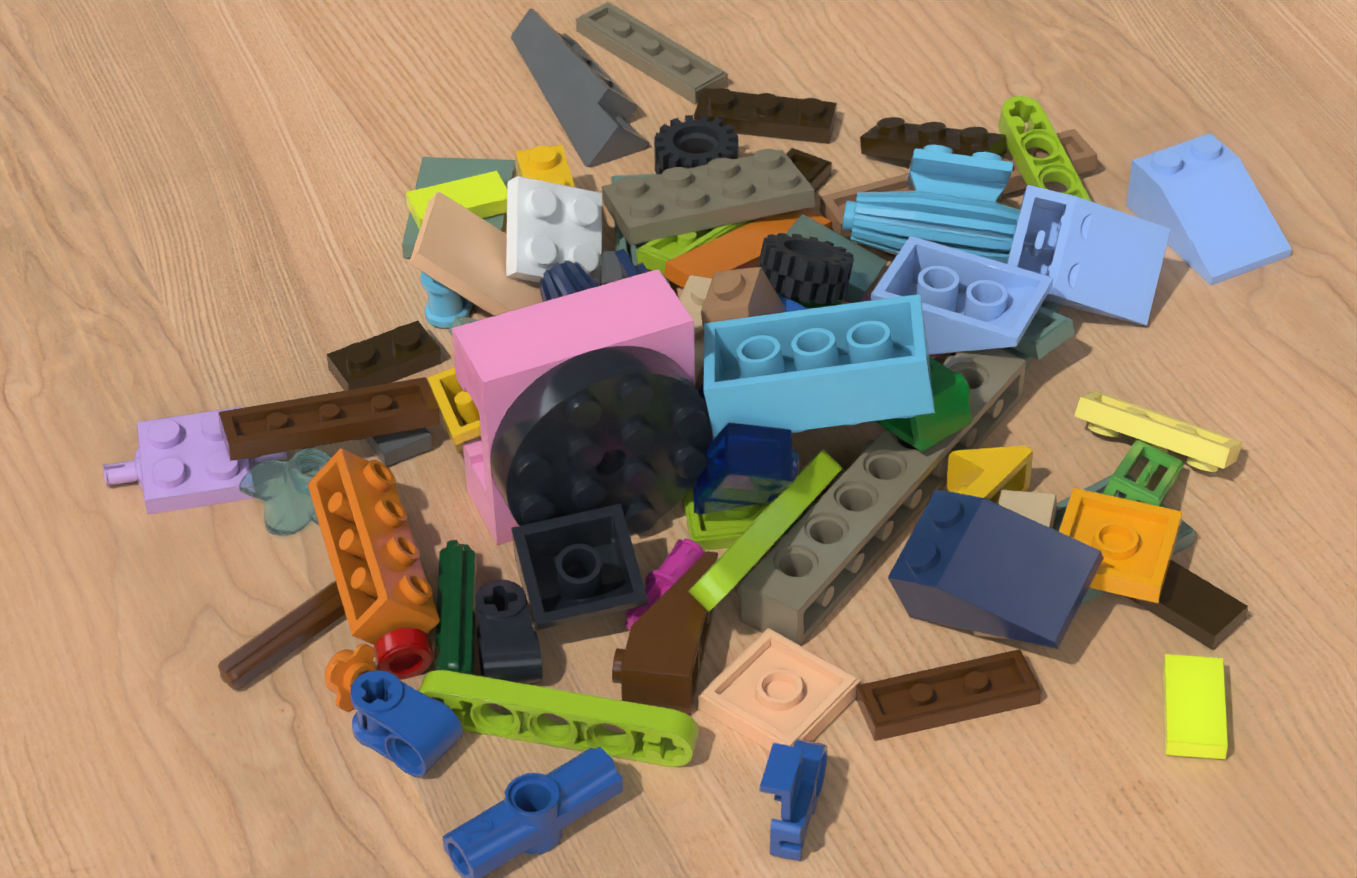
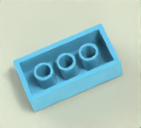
[703,294,935,442]

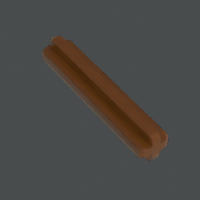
[218,580,345,690]

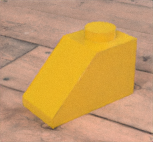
[427,367,481,454]

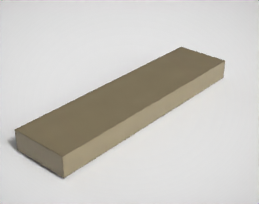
[576,2,728,105]

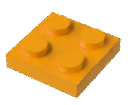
[1059,488,1183,603]

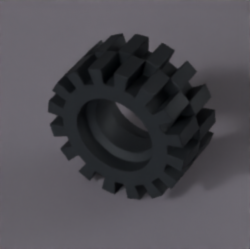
[654,115,738,175]
[758,233,854,304]

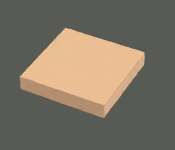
[698,628,861,751]

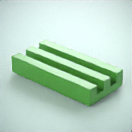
[1103,440,1185,506]

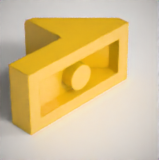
[946,445,1033,504]

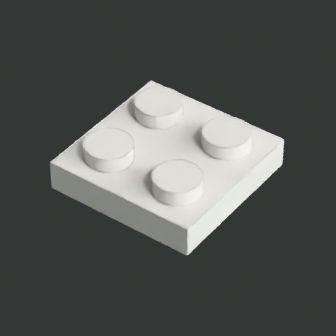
[506,176,602,284]

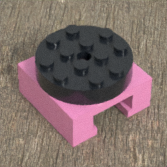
[452,269,713,545]

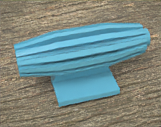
[842,145,1020,264]

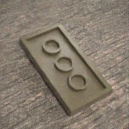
[602,149,815,245]

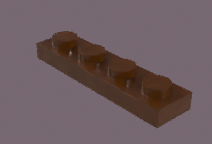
[219,377,440,461]

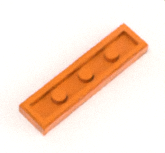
[664,208,832,289]

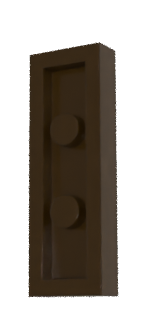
[694,88,837,144]
[860,117,1007,160]

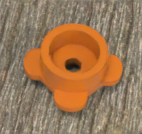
[324,644,377,711]

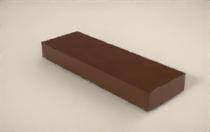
[856,649,1041,741]

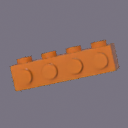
[307,448,440,645]

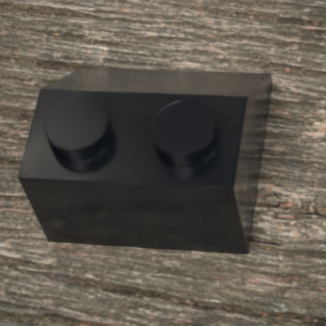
[511,503,648,630]

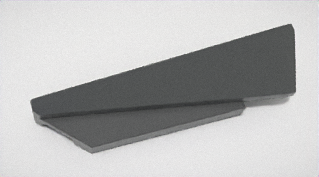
[511,8,649,167]

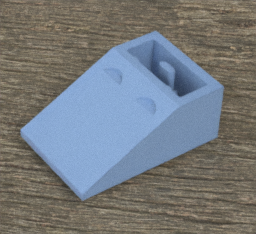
[1006,185,1171,326]

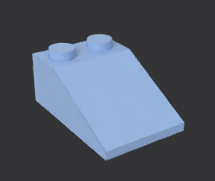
[1126,133,1292,285]
[871,236,1054,355]

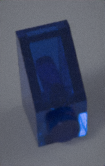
[693,422,799,514]

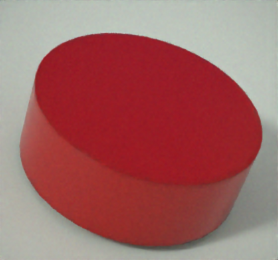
[374,628,434,680]

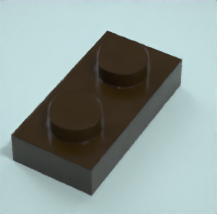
[327,320,442,391]

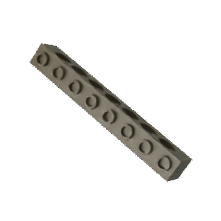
[738,348,1026,646]

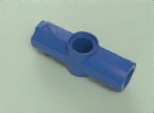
[443,747,623,878]

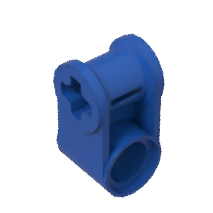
[350,670,463,777]

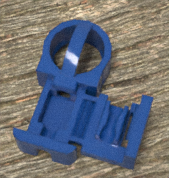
[760,739,828,861]

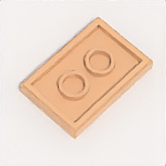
[409,191,543,316]

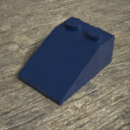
[888,489,1104,649]

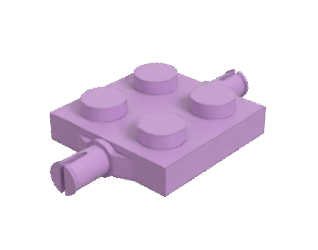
[103,407,287,514]

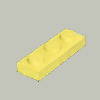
[1074,391,1243,472]

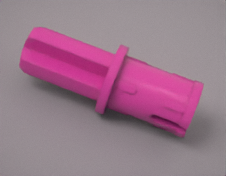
[624,538,706,631]

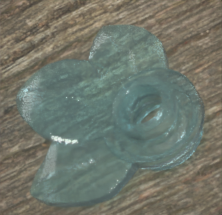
[239,448,331,536]

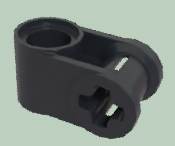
[475,579,543,684]

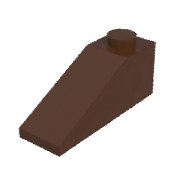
[612,551,718,716]

